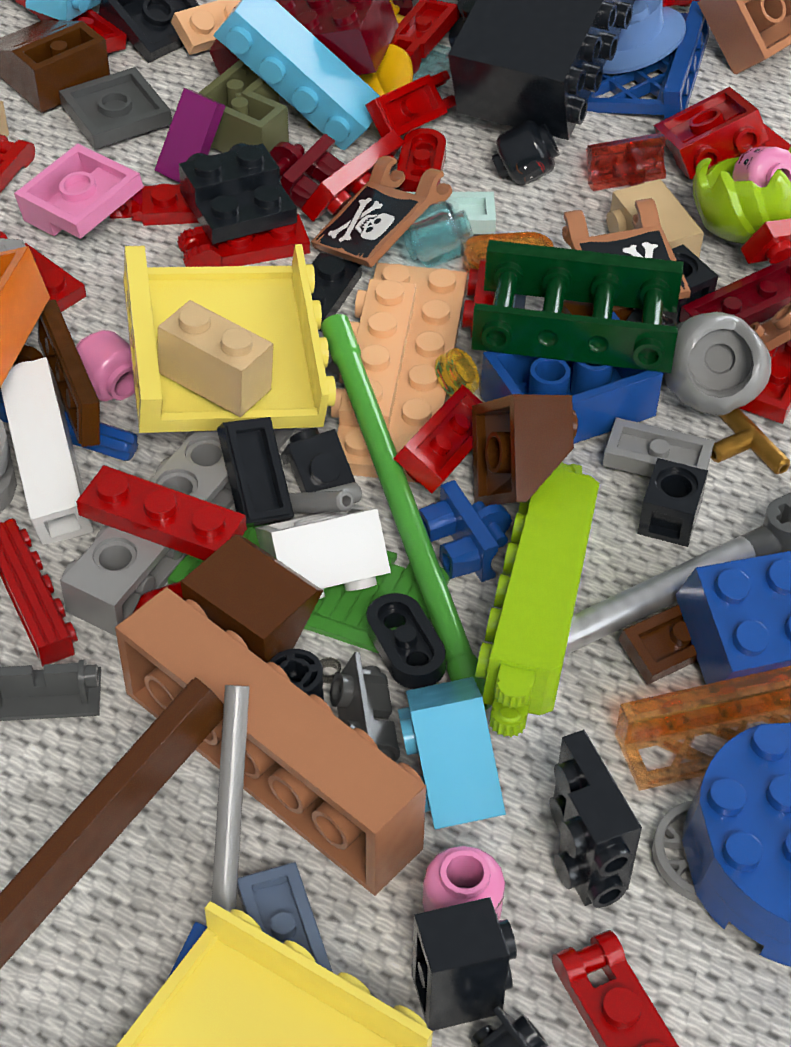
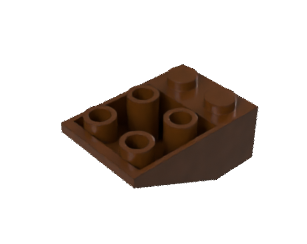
[0,20,110,113]

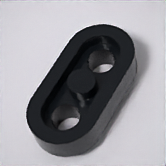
[367,593,446,689]

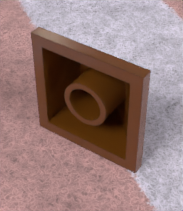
[472,394,578,506]

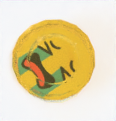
[435,348,480,396]

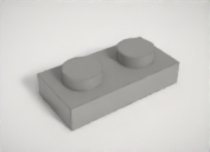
[602,417,715,477]

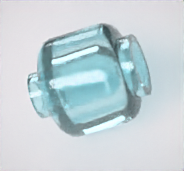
[403,201,473,267]

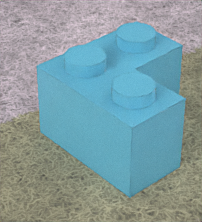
[398,677,506,829]

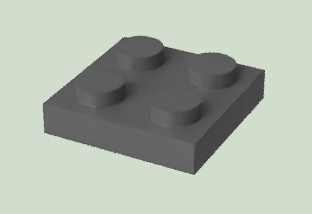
[59,67,172,149]

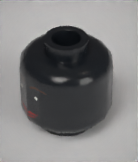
[492,120,560,185]

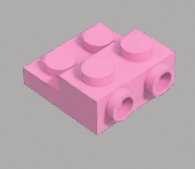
[14,143,143,239]

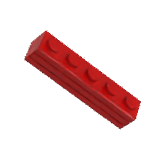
[0,518,78,667]

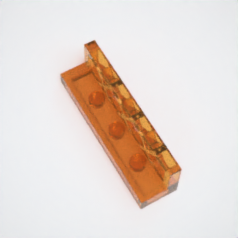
[615,666,791,791]

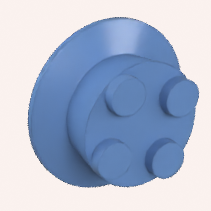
[603,0,686,74]

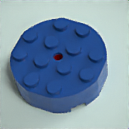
[682,723,791,967]

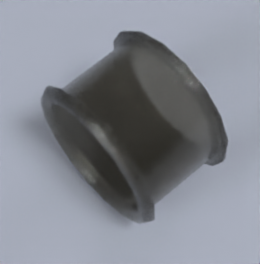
[320,657,341,684]

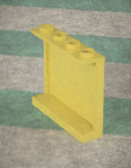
[123,244,336,433]
[116,901,433,1047]

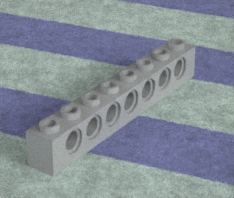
[60,331,339,637]

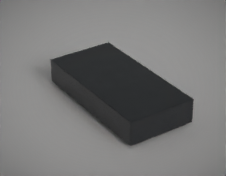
[217,417,294,527]

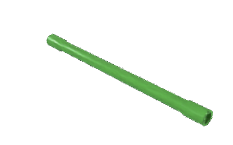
[321,314,492,710]

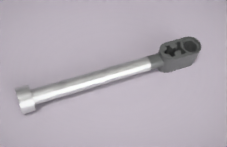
[490,492,791,655]

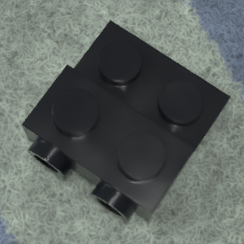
[98,0,199,63]
[179,143,297,244]
[549,729,642,908]

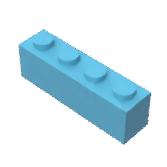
[213,0,380,150]

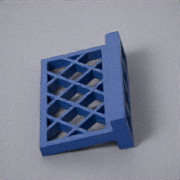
[587,1,709,120]

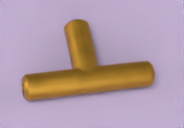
[711,408,790,474]

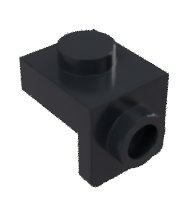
[280,428,356,492]

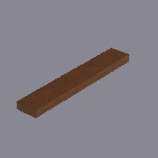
[0,677,224,969]

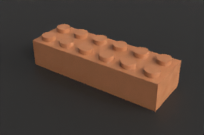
[115,587,426,896]

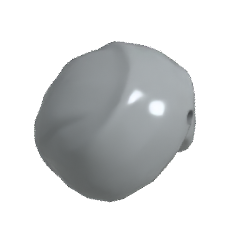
[663,312,771,415]

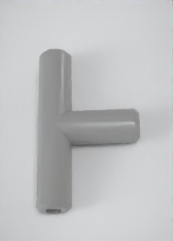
[289,482,362,514]

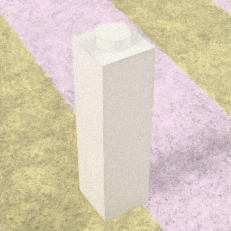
[1,357,94,545]

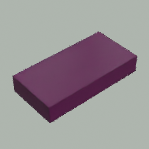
[155,88,226,183]

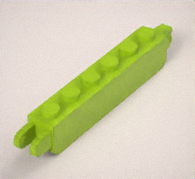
[475,462,600,738]

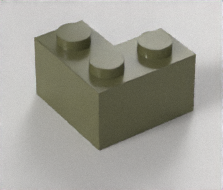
[199,60,289,153]

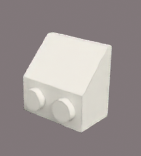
[255,505,391,599]

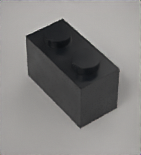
[412,897,517,1031]

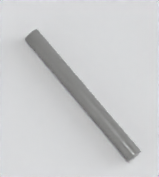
[211,685,250,912]

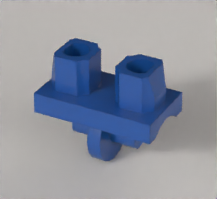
[419,480,512,582]

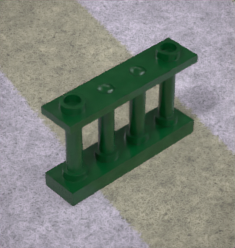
[471,240,684,373]

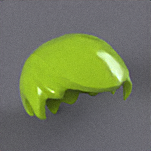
[693,147,791,244]

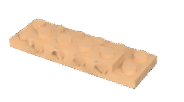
[331,262,468,483]

